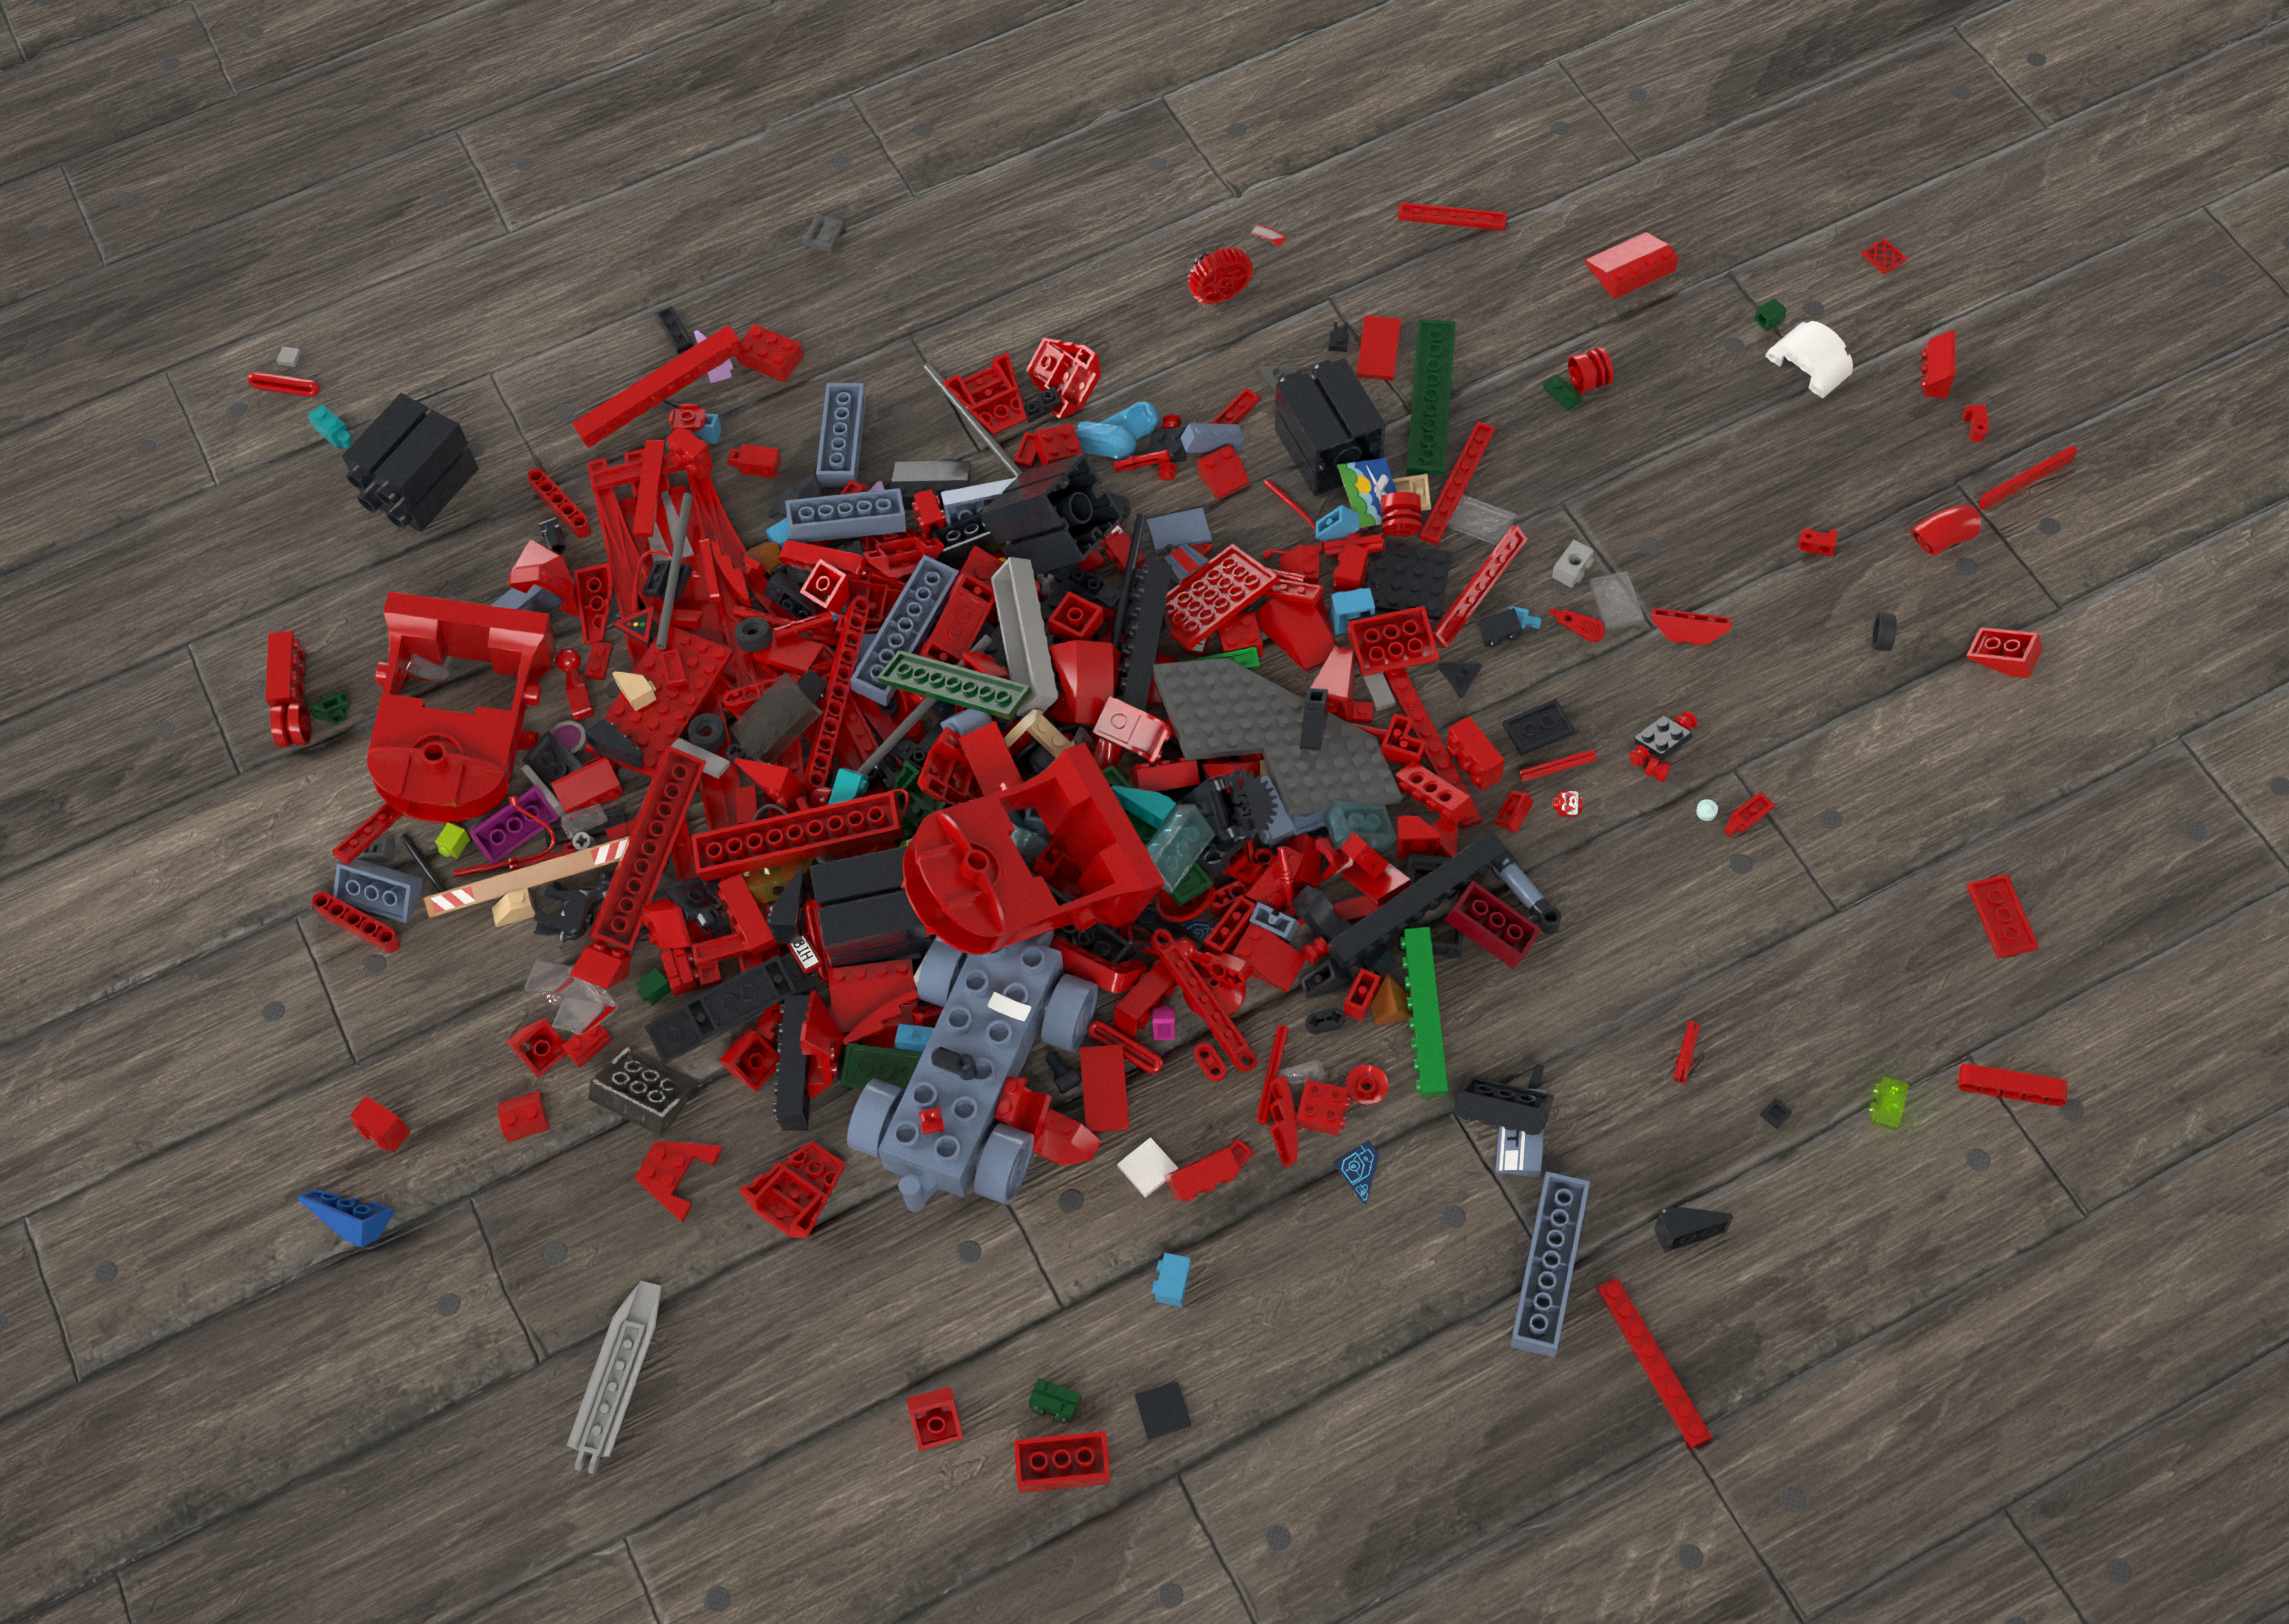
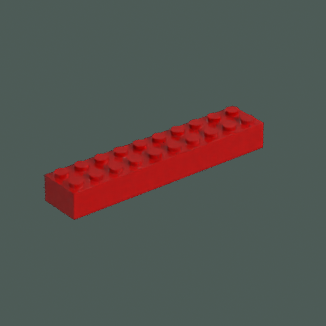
[588,745,706,953]
[692,791,904,881]

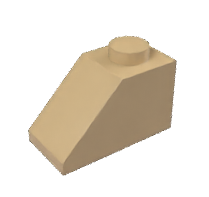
[612,671,656,711]
[492,888,536,927]

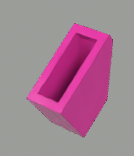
[1153,1006,1175,1040]

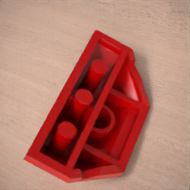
[1651,608,1732,646]
[1032,1108,1102,1166]

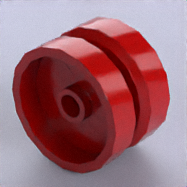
[270,702,312,748]

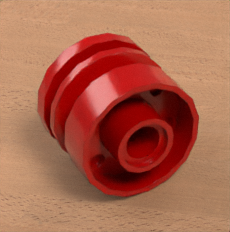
[1567,347,1614,394]
[1380,492,1422,537]

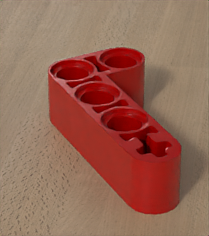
[1210,848,1275,916]

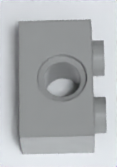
[1552,540,1594,588]

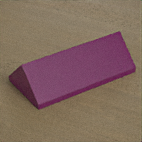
[469,785,559,863]

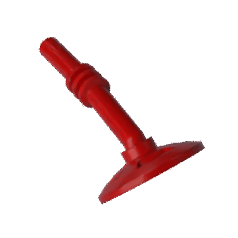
[1276,846,1306,927]

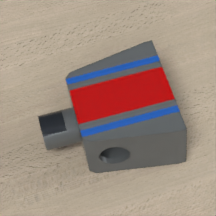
[1163,544,1208,586]

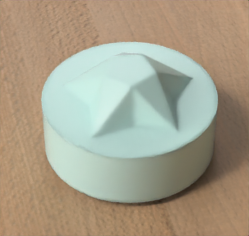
[1696,800,1718,821]

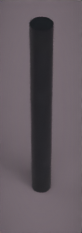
[400,834,448,893]

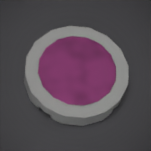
[550,721,587,754]

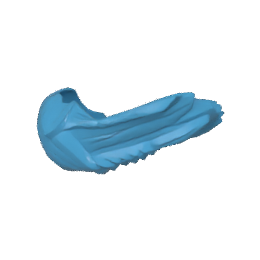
[1099,401,1159,440]
[1075,421,1137,460]

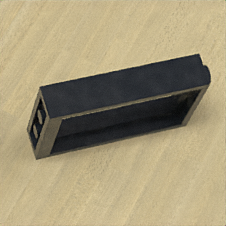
[1398,853,1465,959]

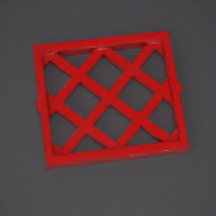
[1862,238,1907,275]

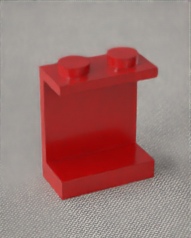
[994,1076,1051,1138]

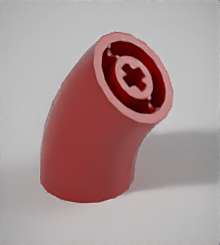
[1910,504,1981,557]

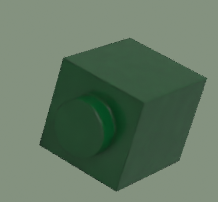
[1755,298,1787,332]
[636,968,672,1006]

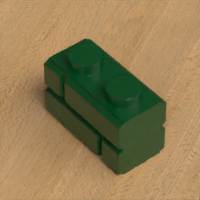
[1028,1378,1082,1424]

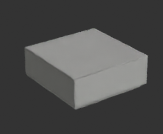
[276,347,301,367]

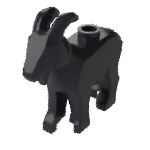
[533,873,611,943]

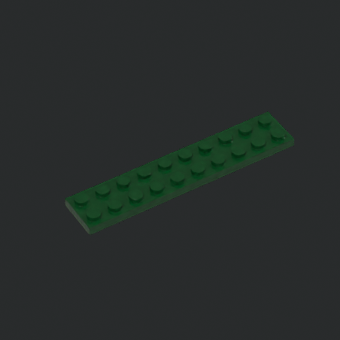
[1406,319,1456,475]

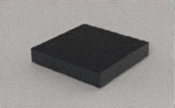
[1135,1382,1191,1440]

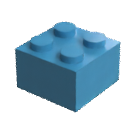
[1330,588,1375,635]

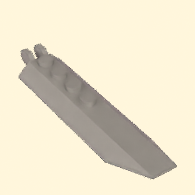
[566,1281,662,1474]

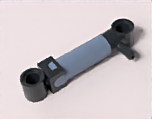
[1490,850,1562,934]

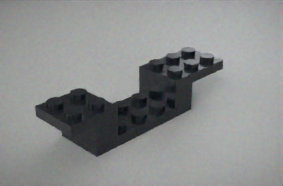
[644,952,816,1064]

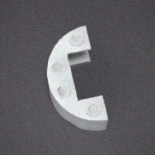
[1766,321,1853,398]

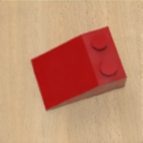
[1966,627,2043,678]
[734,758,804,808]
[1232,922,1307,993]

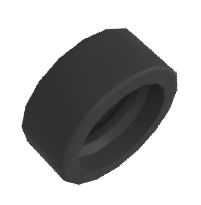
[1872,612,1897,651]

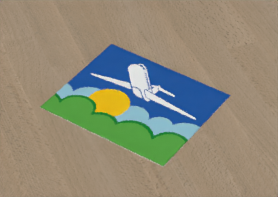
[1337,458,1397,528]

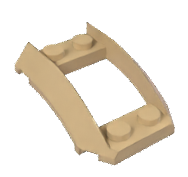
[1004,709,1075,768]

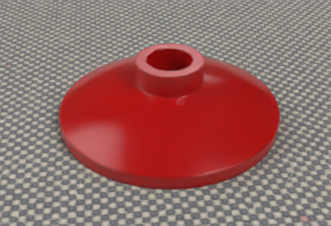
[1345,1065,1389,1106]

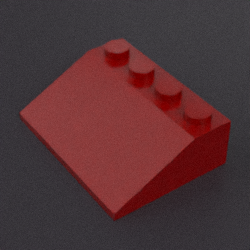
[1585,232,1679,299]
[1346,606,1439,677]
[828,958,917,1035]

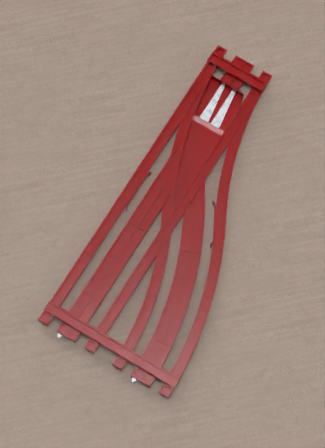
[587,436,904,989]

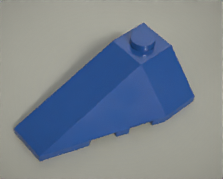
[298,1189,394,1247]

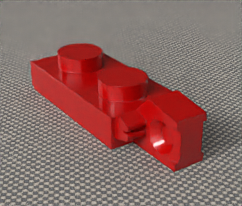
[1723,792,1775,837]

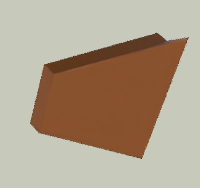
[744,542,782,576]
[1371,974,1412,1026]

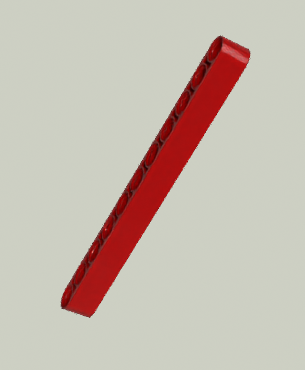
[802,596,870,794]

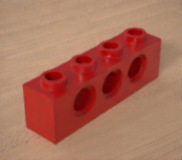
[1396,760,1473,825]

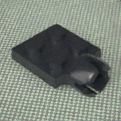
[666,876,724,934]

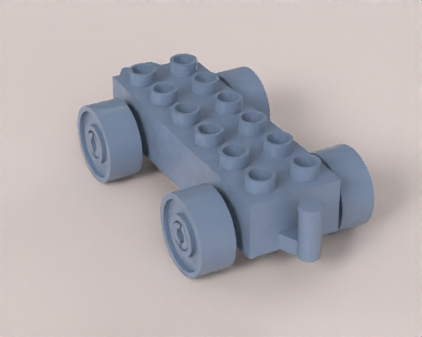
[847,930,1099,1212]

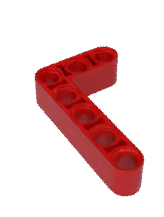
[1049,935,1148,993]

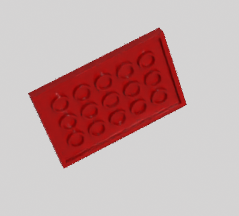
[1165,544,1280,651]

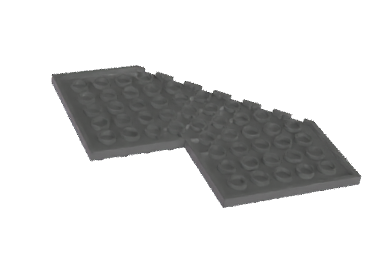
[1152,658,1402,815]

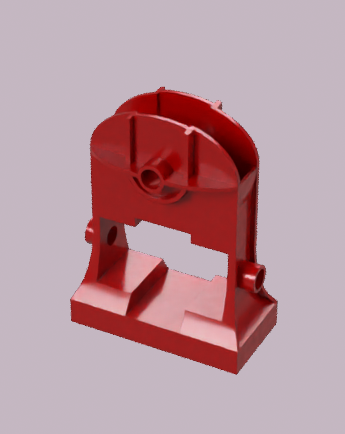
[367,591,556,826]
[901,743,1165,955]

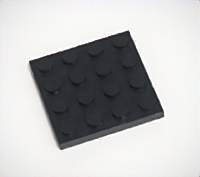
[1366,542,1452,620]

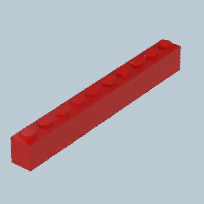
[572,325,744,448]

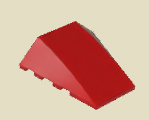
[942,352,1027,435]
[1255,595,1338,672]
[1048,640,1121,725]
[739,1141,846,1239]

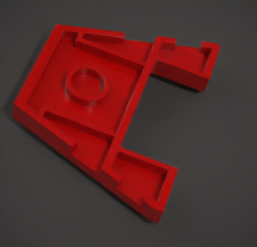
[635,1141,723,1223]

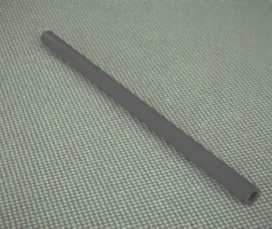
[923,363,1023,478]
[656,493,693,649]
[856,635,992,775]

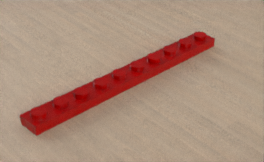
[1383,668,1482,829]

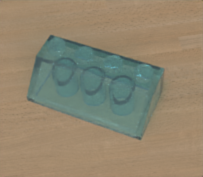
[1145,804,1215,893]

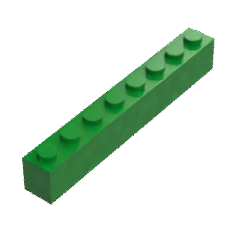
[1400,927,1448,1099]

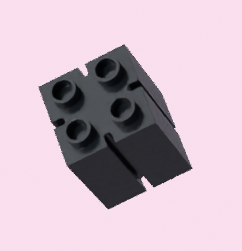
[1275,357,1386,496]
[342,393,479,532]
[979,453,1124,575]
[810,846,936,968]

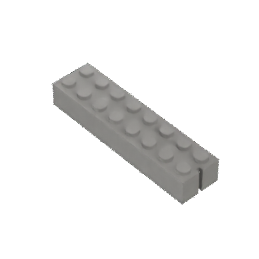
[991,557,1058,716]

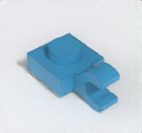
[1509,606,1541,630]

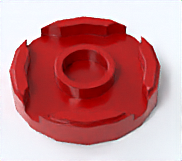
[669,403,707,433]

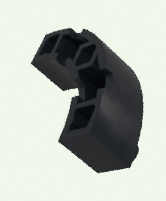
[1292,885,1398,980]

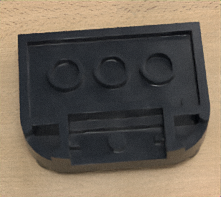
[1167,807,1256,875]

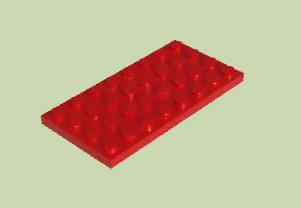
[585,625,734,778]

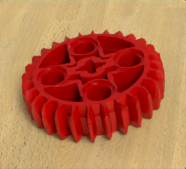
[1187,246,1254,305]

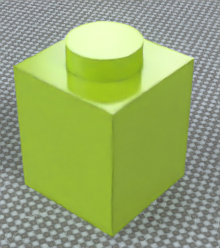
[435,823,470,858]

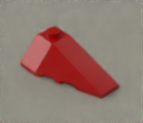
[573,562,614,645]

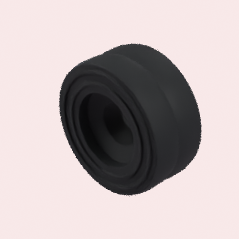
[735,617,772,652]
[688,713,726,752]

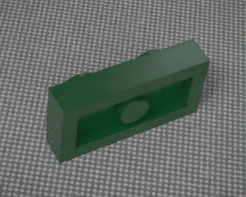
[1543,374,1583,411]

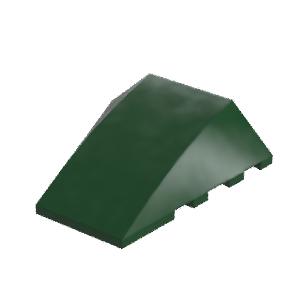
[892,760,955,848]

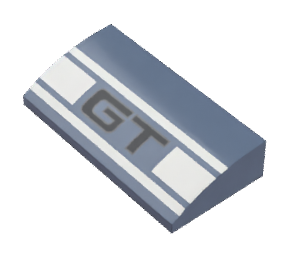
[1495,1089,1546,1178]

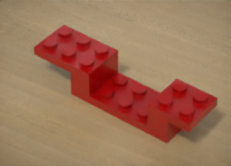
[918,546,1004,666]

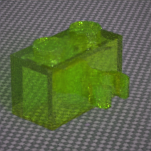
[1868,1076,1909,1131]

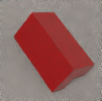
[1286,833,1322,890]

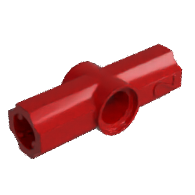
[1324,533,1385,558]

